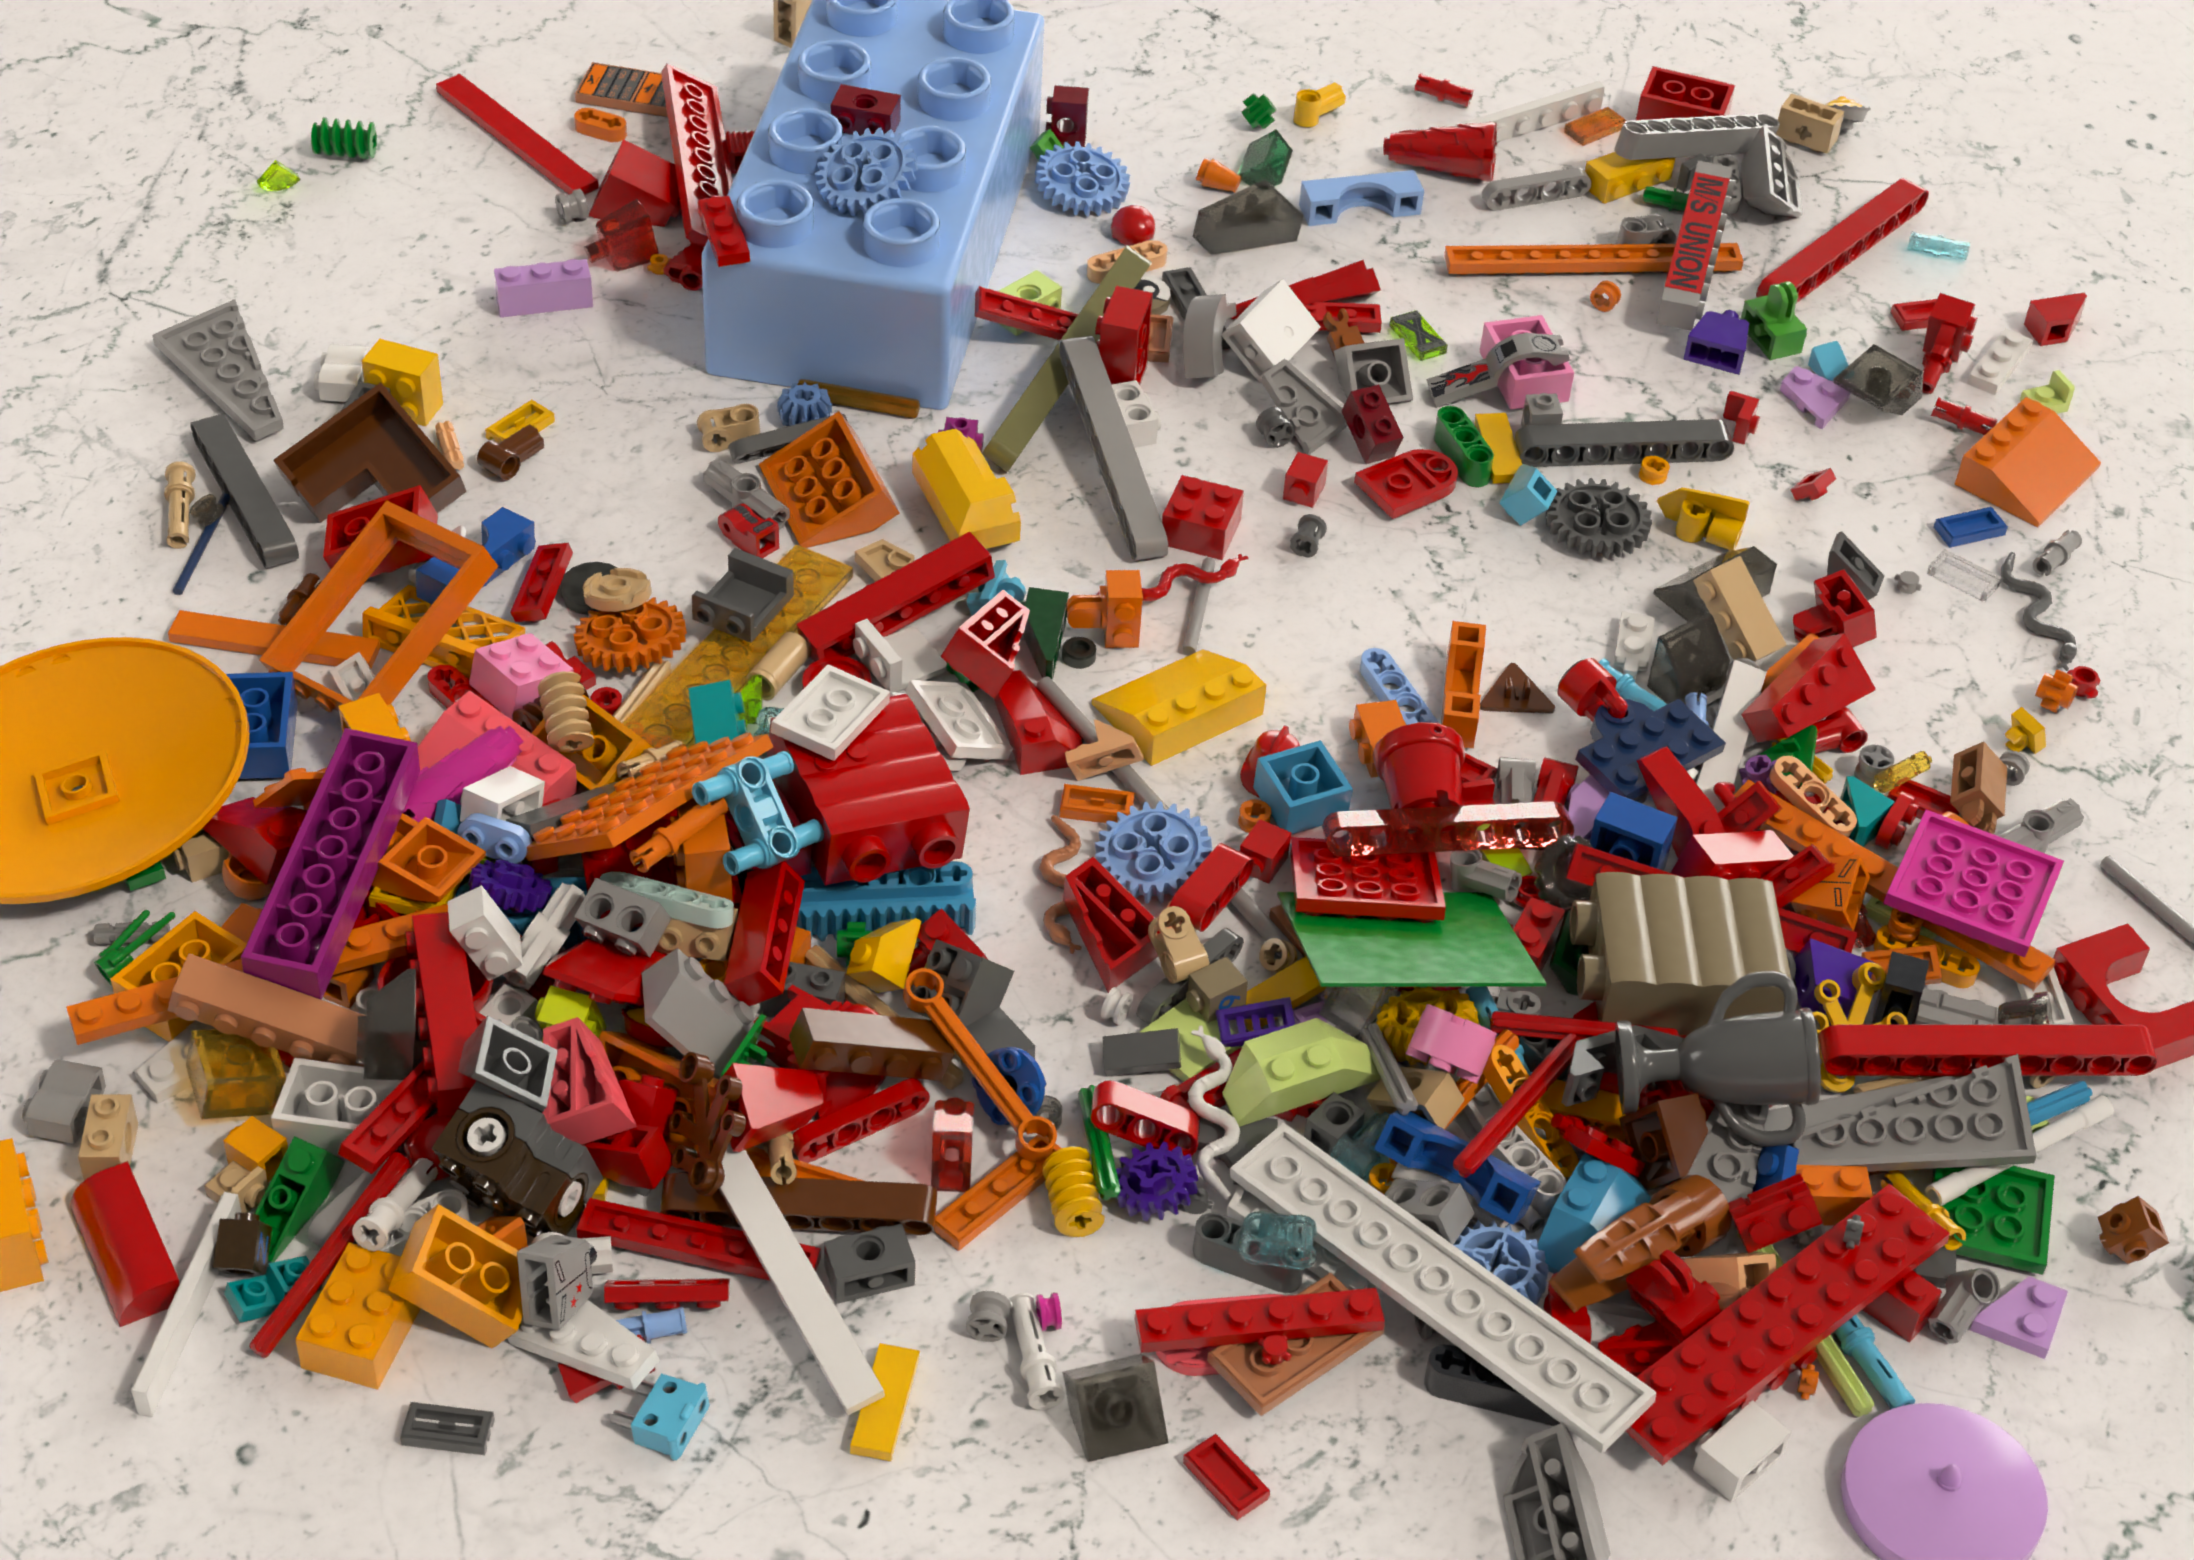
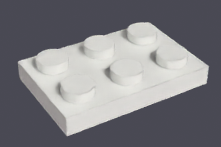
[771,665,890,761]
[905,680,1013,760]

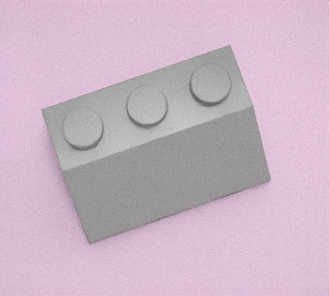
[642,948,754,1080]

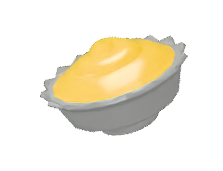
[1825,96,1871,130]

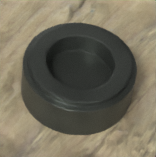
[1062,637,1096,669]

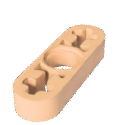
[1087,240,1167,284]
[1769,756,1857,837]

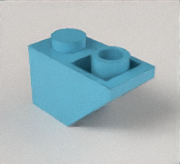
[1500,464,1557,526]

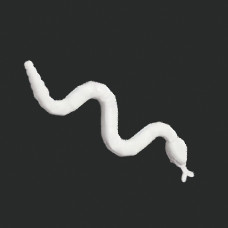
[1188,1026,1241,1200]

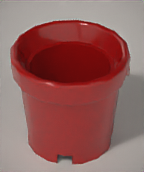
[1372,722,1465,839]

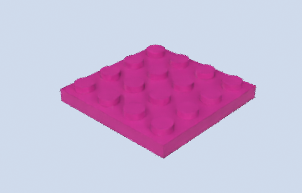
[1883,810,2064,957]

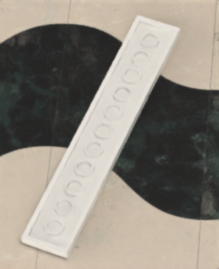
[1230,1123,1656,1454]

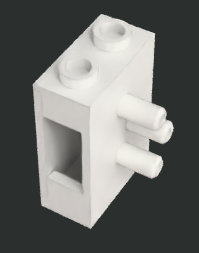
[1221,279,1320,383]

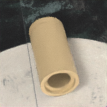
[745,632,811,701]

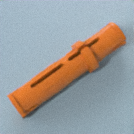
[629,798,728,873]

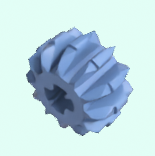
[777,382,832,426]

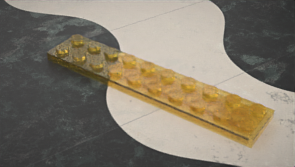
[623,544,853,749]

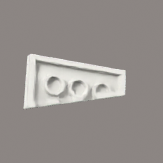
[508,1300,660,1390]

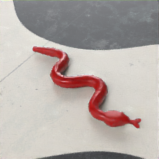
[1096,554,1249,602]

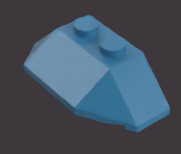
[1537,1152,1651,1274]

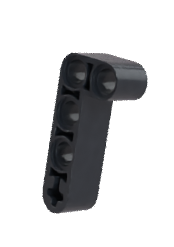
[1424,1344,1560,1426]

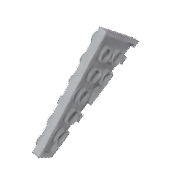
[152,299,284,441]

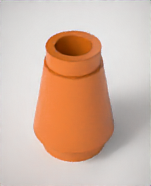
[1196,158,1242,193]

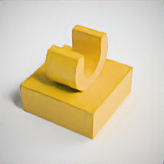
[2005,707,2046,754]

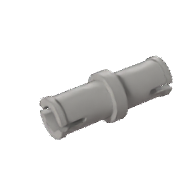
[2033,530,2082,576]

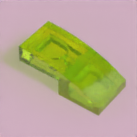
[739,675,763,727]

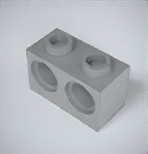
[574,878,671,957]
[1384,1179,1475,1245]

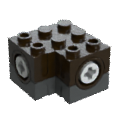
[432,1081,603,1238]

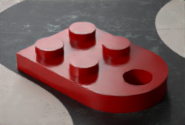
[1354,449,1458,519]

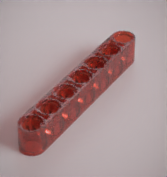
[1322,801,1575,856]

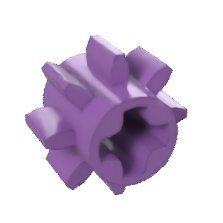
[1739,755,1778,794]

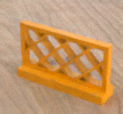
[362,584,525,680]

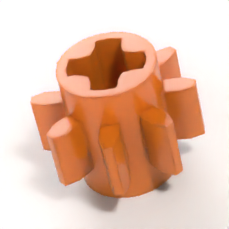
[2035,669,2078,713]

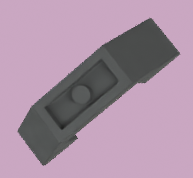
[1561,1025,1685,1107]

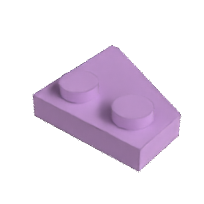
[1780,366,1851,429]
[1970,1276,2068,1359]

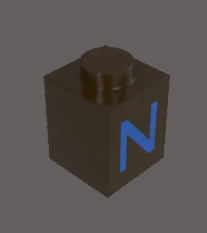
[213,1213,273,1276]

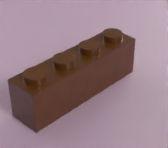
[789,1008,955,1081]

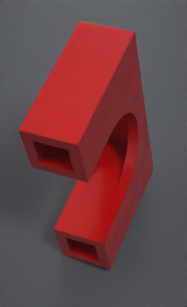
[2053,923,2194,1070]

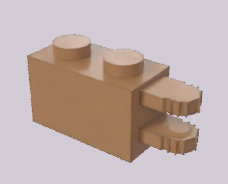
[1950,741,2007,834]

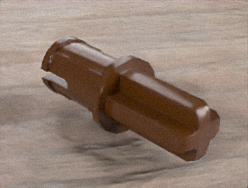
[278,573,322,625]

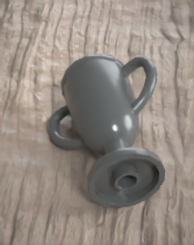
[1615,971,1821,1147]

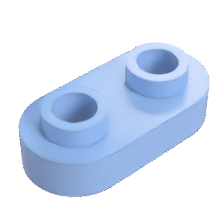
[458,813,532,863]

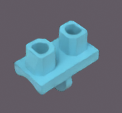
[966,560,1026,616]

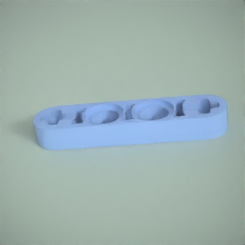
[1360,648,1438,732]

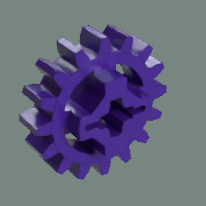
[468,859,552,913]
[1116,1142,1199,1221]

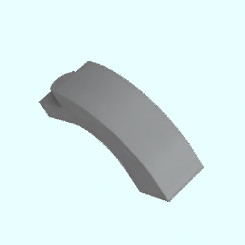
[1183,294,1237,379]

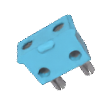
[610,1373,710,1460]

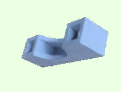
[1299,170,1424,226]

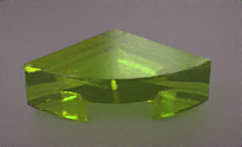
[256,160,301,191]

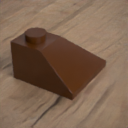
[1619,1093,1708,1192]

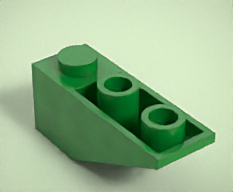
[255,1136,345,1262]

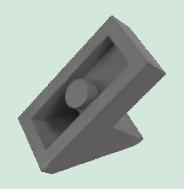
[1827,531,1885,600]

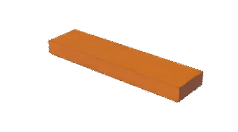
[934,1134,1062,1251]

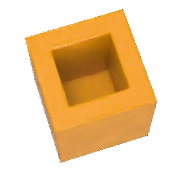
[223,1116,288,1183]

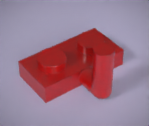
[1713,781,1782,833]

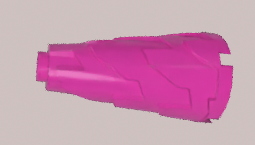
[403,725,523,822]

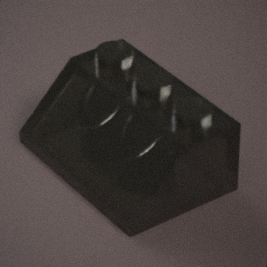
[1653,546,1777,631]

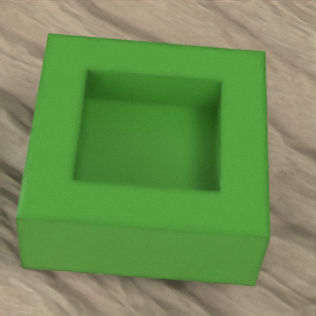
[1030,129,1063,161]

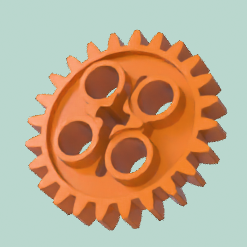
[574,597,687,673]

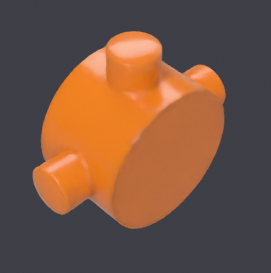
[1797,1364,1819,1400]

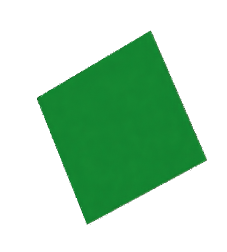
[1277,892,1547,987]

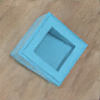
[1808,341,1851,381]

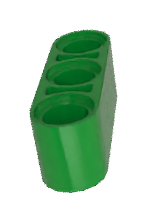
[1434,406,1494,488]

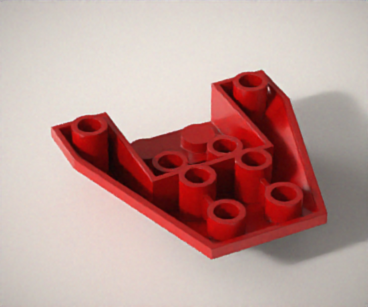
[543,938,668,1005]

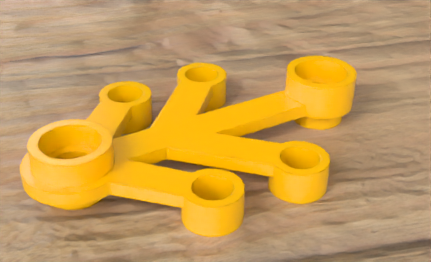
[1813,962,1908,1093]

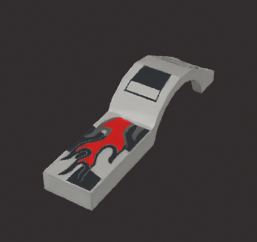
[1426,333,1570,408]

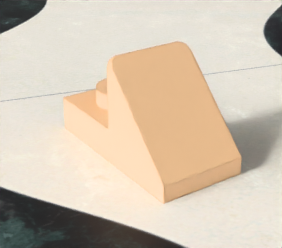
[1065,719,1144,781]

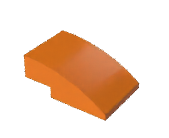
[371,813,486,902]

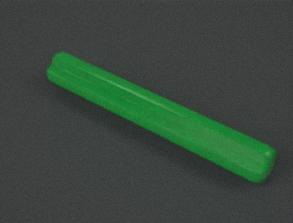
[1078,1085,1120,1201]

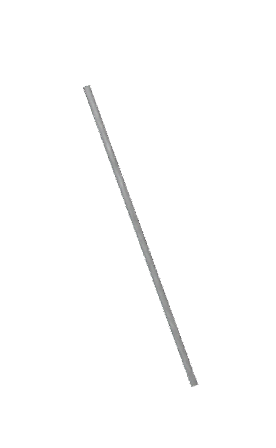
[1036,677,1545,1233]

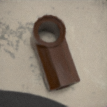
[477,424,544,480]

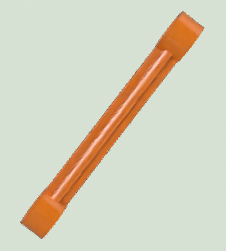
[903,968,1057,1162]

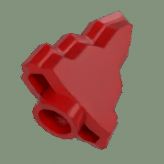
[663,243,704,291]

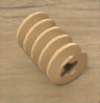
[538,671,594,752]

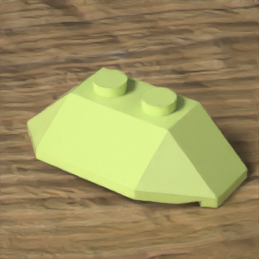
[1223,1018,1381,1127]

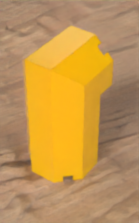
[912,429,1021,549]

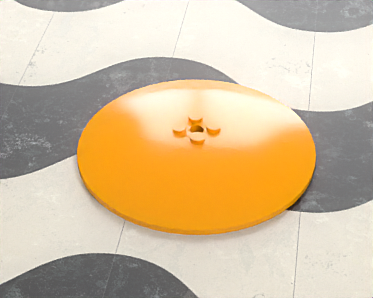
[0,637,249,904]

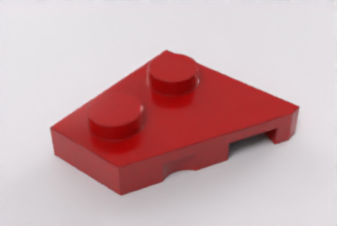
[1597,1321,1679,1377]

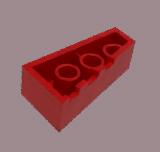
[1741,633,1876,743]

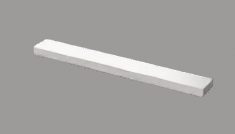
[719,1143,885,1415]

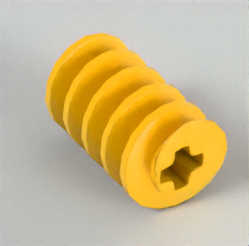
[1042,1146,1105,1237]

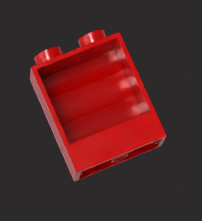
[767,694,970,885]

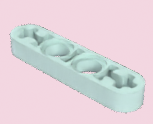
[600,872,734,929]

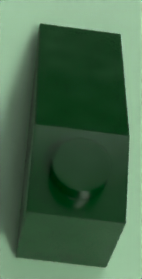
[1020,587,1069,680]

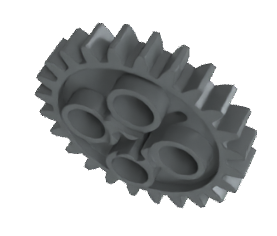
[1545,478,1652,559]

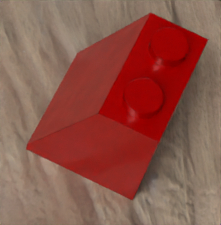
[588,139,681,227]

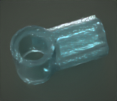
[1330,1112,1390,1182]

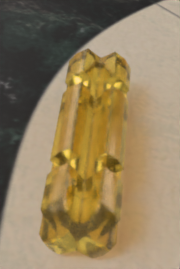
[1872,751,1932,793]

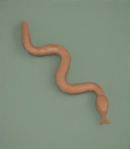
[1039,815,1082,954]

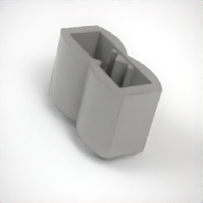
[22,1059,106,1144]

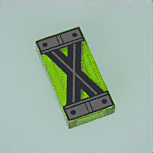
[1389,310,1448,361]

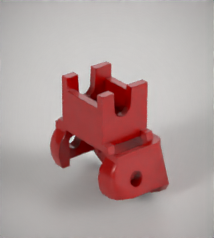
[753,984,886,1120]

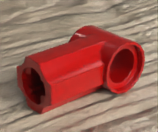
[1793,707,1868,753]
[1532,757,1579,816]

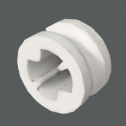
[1101,987,1133,1025]

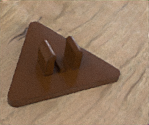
[1480,663,1555,713]

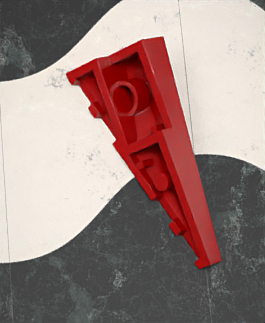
[1231,260,1381,320]

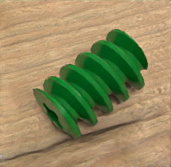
[311,117,377,159]

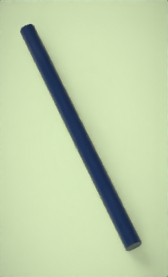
[172,491,230,595]

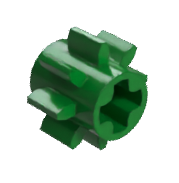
[1241,93,1277,129]
[837,922,874,966]

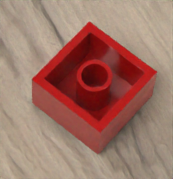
[1162,475,1244,560]

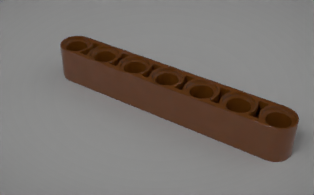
[659,1173,938,1236]

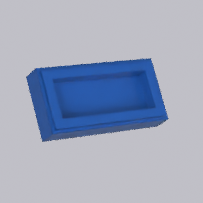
[1934,507,2008,548]

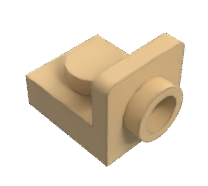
[204,1160,268,1213]

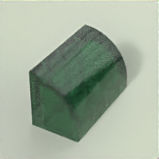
[1238,129,1293,189]

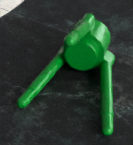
[94,910,175,985]

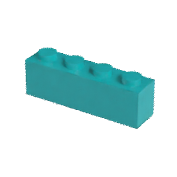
[688,679,748,745]

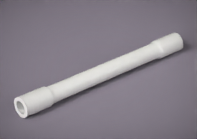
[1925,1095,2114,1206]

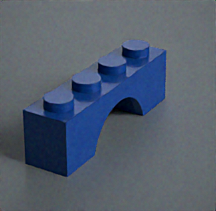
[416,507,536,604]
[1374,1110,1541,1225]

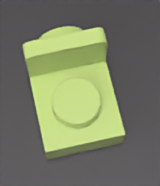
[2020,370,2075,414]

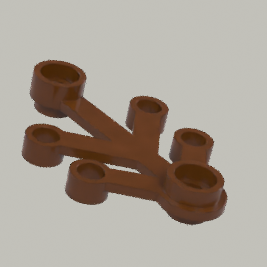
[669,1052,746,1197]

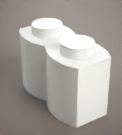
[314,344,370,402]

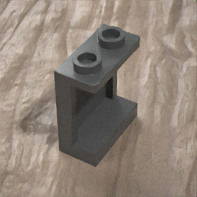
[692,548,794,643]

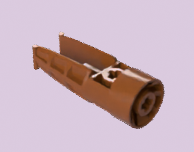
[1548,1175,1731,1313]

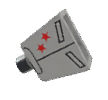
[517,1235,597,1330]

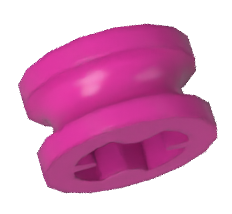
[1035,1292,1062,1331]

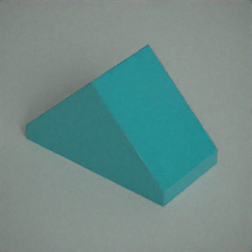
[1840,776,1895,847]

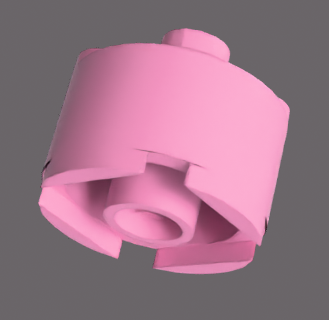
[1406,1004,1497,1084]

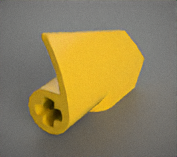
[1657,487,1750,552]

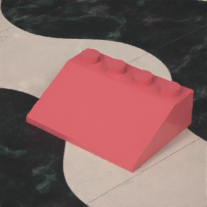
[418,691,577,804]

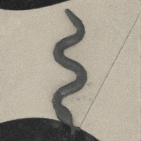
[2001,552,2077,671]

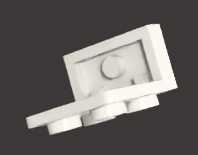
[853,619,947,694]

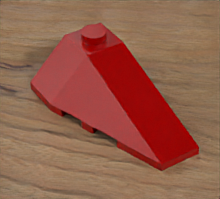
[994,670,1083,775]

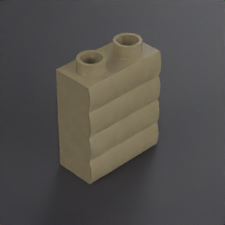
[1570,872,1791,1035]

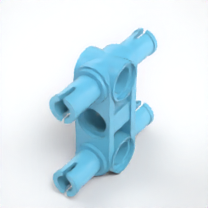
[692,751,824,875]

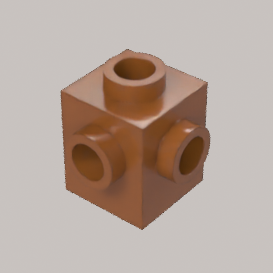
[2097,1196,2169,1264]

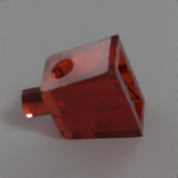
[584,199,659,271]
[931,1097,974,1192]

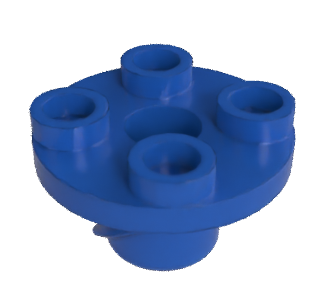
[972,1047,1046,1125]

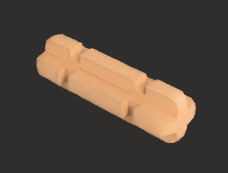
[435,421,464,470]

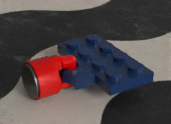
[1557,658,1726,800]

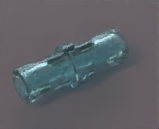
[1907,231,1970,261]

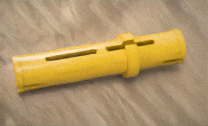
[1881,1170,1966,1251]

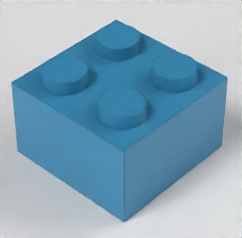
[1253,740,1353,834]

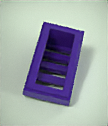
[1216,997,1295,1047]

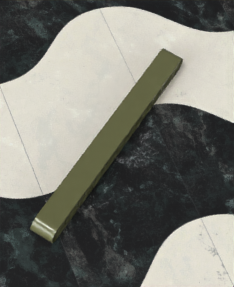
[982,245,1152,472]

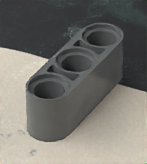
[1193,1212,1306,1293]

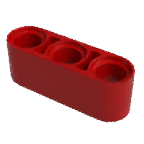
[1169,843,1254,932]
[1091,1080,1199,1156]

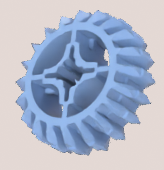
[1453,1220,1549,1305]

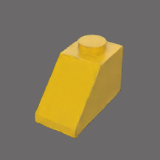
[846,918,921,993]

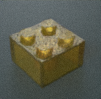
[186,1029,286,1119]

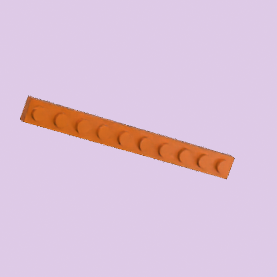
[1444,243,1744,275]
[1734,779,2055,991]
[66,904,448,1045]

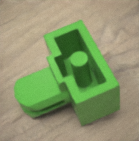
[1741,281,1807,361]

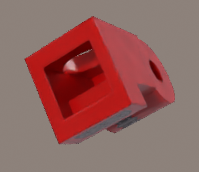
[718,503,780,558]

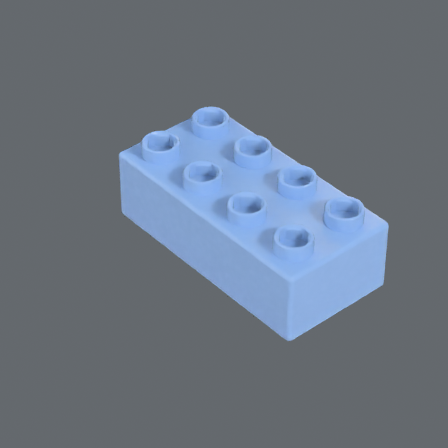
[701,0,1044,410]

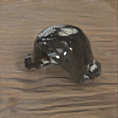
[1534,834,1592,915]

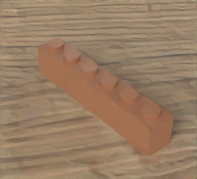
[167,953,414,1072]

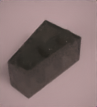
[1192,179,1304,255]

